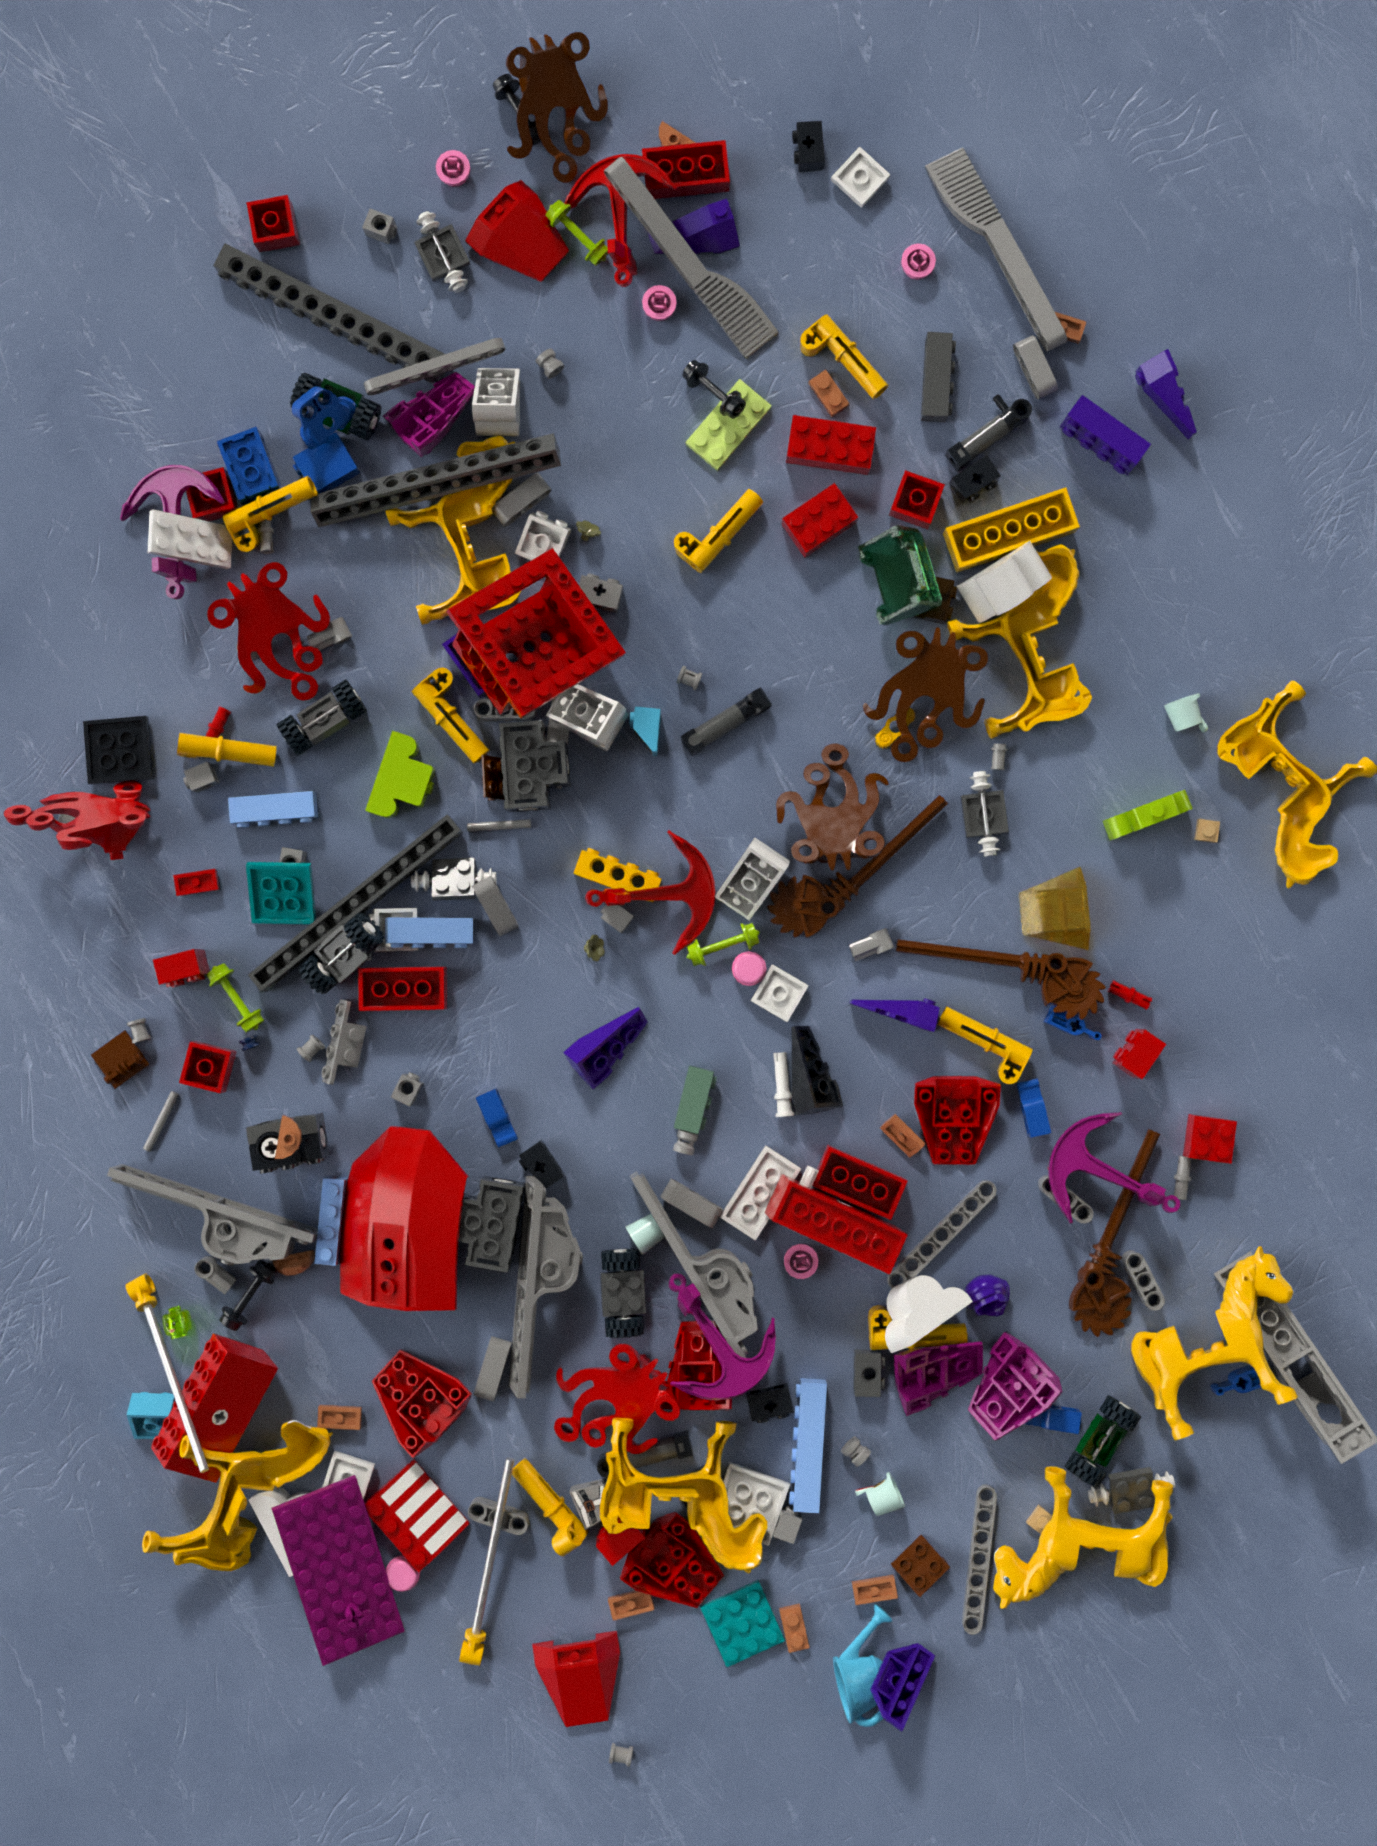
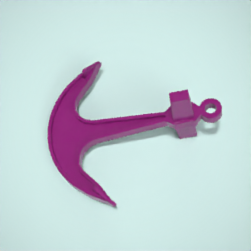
[120,465,225,600]
[1048,1112,1180,1224]
[669,1273,776,1400]

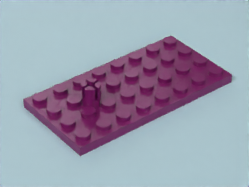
[271,1475,405,1666]

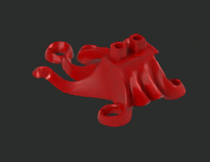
[207,562,330,701]
[3,781,151,860]
[554,1344,680,1454]

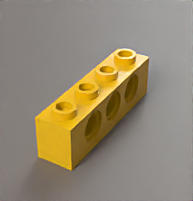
[573,848,662,903]

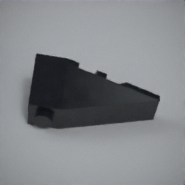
[791,1026,843,1115]

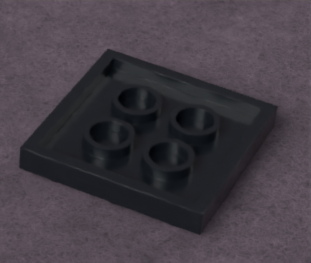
[83,716,153,785]

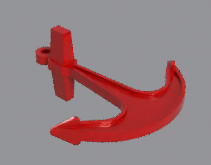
[564,154,678,287]
[585,830,715,955]

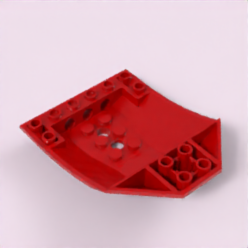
[340,1126,469,1311]

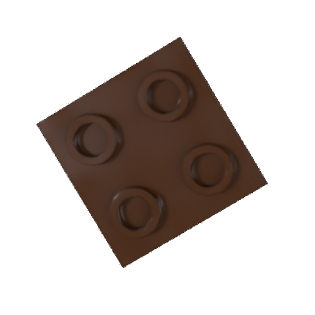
[482,755,505,801]
[91,1030,150,1089]
[891,1534,951,1598]

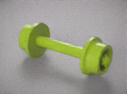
[545,200,608,266]
[686,923,760,966]
[206,963,264,1033]

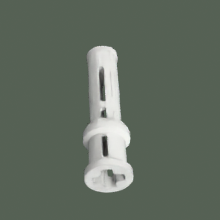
[773,1052,795,1117]

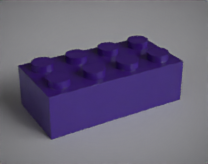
[1060,395,1151,475]

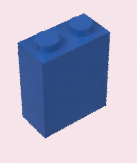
[293,432,360,493]

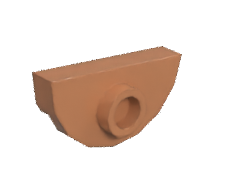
[659,121,695,146]
[275,1115,302,1159]
[272,1250,315,1276]

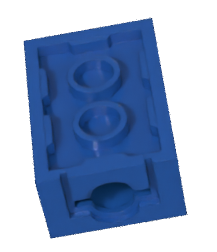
[217,427,282,506]

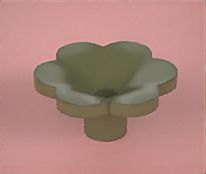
[576,520,601,541]
[584,934,605,961]

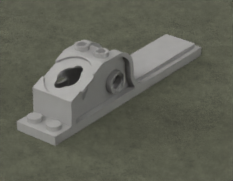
[107,1164,318,1266]
[630,1171,758,1358]
[509,1176,583,1398]
[1214,1251,1377,1464]

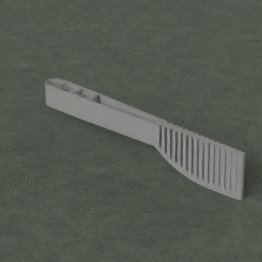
[925,147,1067,352]
[604,157,779,359]

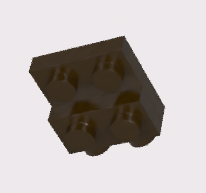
[903,573,957,625]

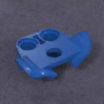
[292,386,357,449]

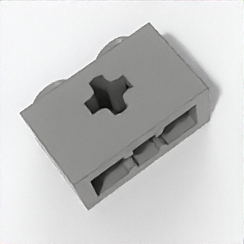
[579,574,623,613]

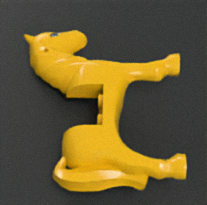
[385,435,521,625]
[947,544,1092,739]
[1217,680,1377,889]
[1131,1246,1298,1440]
[600,1418,767,1574]
[142,1420,333,1571]
[993,1466,1173,1609]

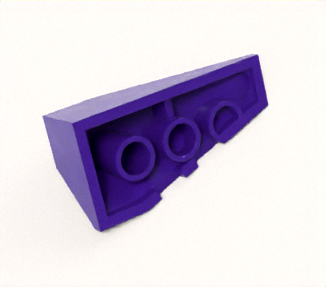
[648,198,740,254]
[1135,349,1197,439]
[849,998,940,1032]
[563,1007,648,1090]

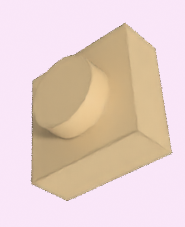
[1194,819,1220,843]
[1026,1504,1052,1534]

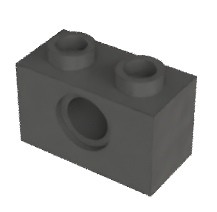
[853,1349,885,1397]

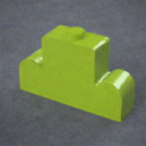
[365,730,435,819]
[1102,789,1193,840]

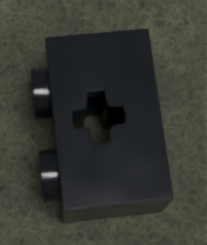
[792,120,825,172]
[949,455,1001,504]
[519,1140,565,1188]
[746,1383,794,1423]

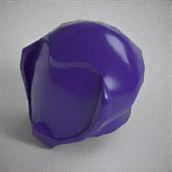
[964,1274,1010,1317]

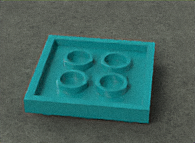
[246,862,316,924]
[700,1579,785,1667]

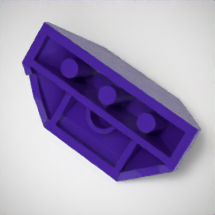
[870,1643,935,1731]

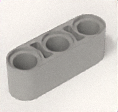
[1013,335,1058,399]
[492,473,552,527]
[474,699,537,721]
[472,876,519,937]
[1038,1175,1094,1224]
[660,1178,723,1228]
[1122,1250,1165,1311]
[473,1336,512,1402]
[468,1497,529,1535]

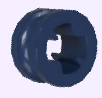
[239,1035,260,1051]

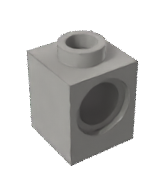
[362,208,397,244]
[183,762,220,793]
[279,847,307,863]
[600,905,634,933]
[391,1072,424,1107]
[773,1506,802,1544]

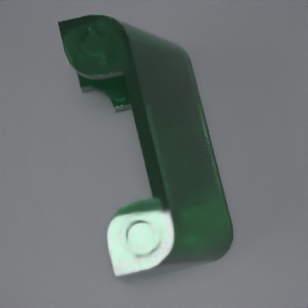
[858,525,942,625]

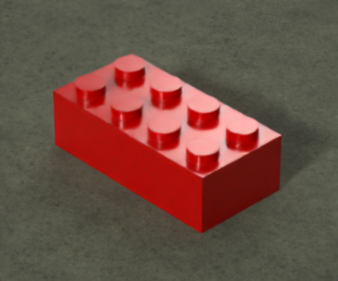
[642,140,730,199]
[786,415,877,475]
[358,967,447,1011]
[812,1144,908,1220]

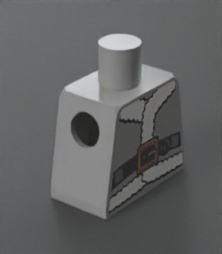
[570,1479,606,1530]

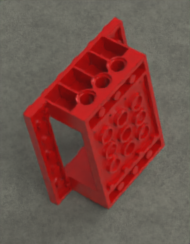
[447,548,626,719]

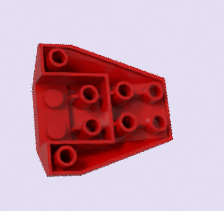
[465,180,569,282]
[914,1076,1001,1165]
[372,1350,472,1458]
[620,1511,724,1608]
[532,1631,620,1727]

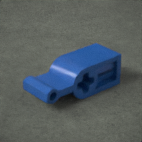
[1043,1005,1102,1040]
[1016,1078,1051,1138]
[476,1088,518,1148]
[1210,1365,1261,1396]
[1025,1405,1082,1434]

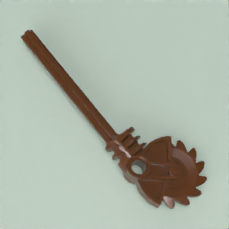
[767,795,948,938]
[896,939,1106,1020]
[1069,1129,1160,1337]

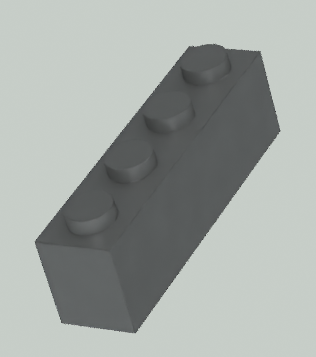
[921,332,956,422]

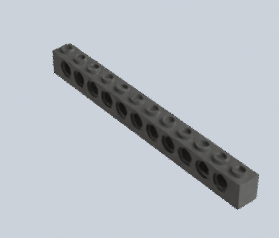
[213,243,446,384]
[311,433,561,528]
[248,814,463,992]

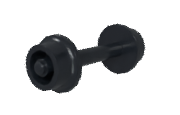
[493,74,541,146]
[682,360,746,419]
[219,1260,277,1331]

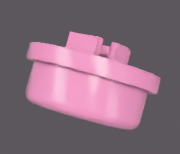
[436,150,471,187]
[901,243,936,280]
[642,285,677,321]
[732,951,767,986]
[784,1244,819,1279]
[386,1555,421,1592]

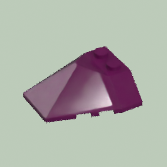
[383,372,475,458]
[968,1332,1063,1441]
[894,1341,983,1416]

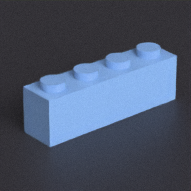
[228,791,318,828]
[385,917,473,948]
[314,1176,348,1266]

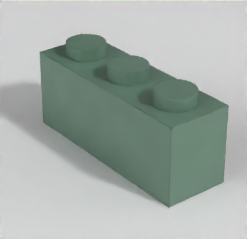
[674,1065,717,1134]

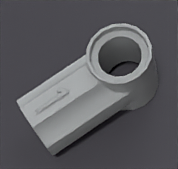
[306,617,352,651]
[849,928,894,962]
[194,1256,237,1295]

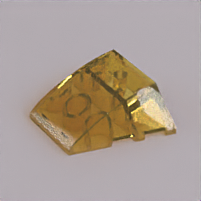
[1019,867,1091,950]

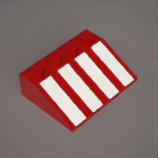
[365,1459,470,1573]

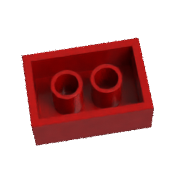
[781,483,859,558]

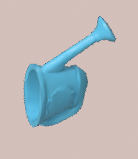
[833,1604,892,1727]

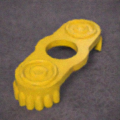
[875,707,915,749]

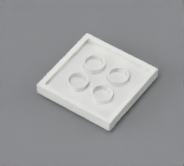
[723,1462,790,1546]

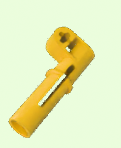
[800,314,889,400]
[223,476,318,552]
[674,489,764,573]
[411,667,490,764]
[177,733,277,767]
[937,1006,1033,1084]
[868,1305,967,1350]
[512,1458,589,1556]

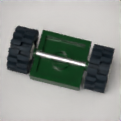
[290,372,382,441]
[1064,1395,1141,1489]

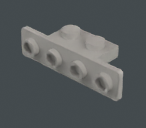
[321,999,366,1085]

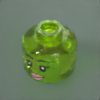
[162,1306,192,1339]

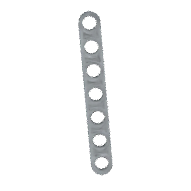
[364,338,506,396]
[887,1180,997,1289]
[962,1484,997,1635]

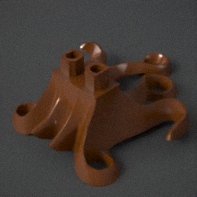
[506,32,608,183]
[863,627,988,762]
[776,743,889,871]

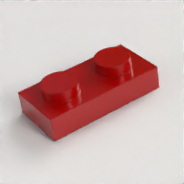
[173,869,220,896]

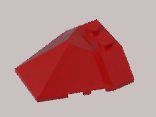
[662,1321,732,1411]

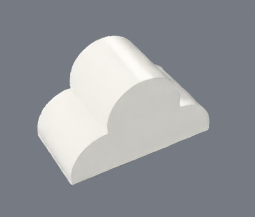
[472,368,520,436]
[956,541,1052,623]
[546,684,629,751]
[715,838,790,920]
[885,1275,973,1353]
[249,1486,310,1577]

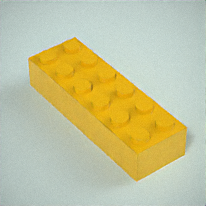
[943,487,1080,573]

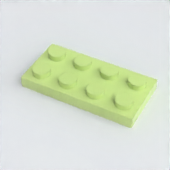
[685,379,772,471]

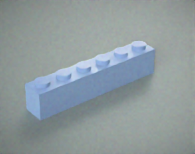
[789,1378,827,1513]

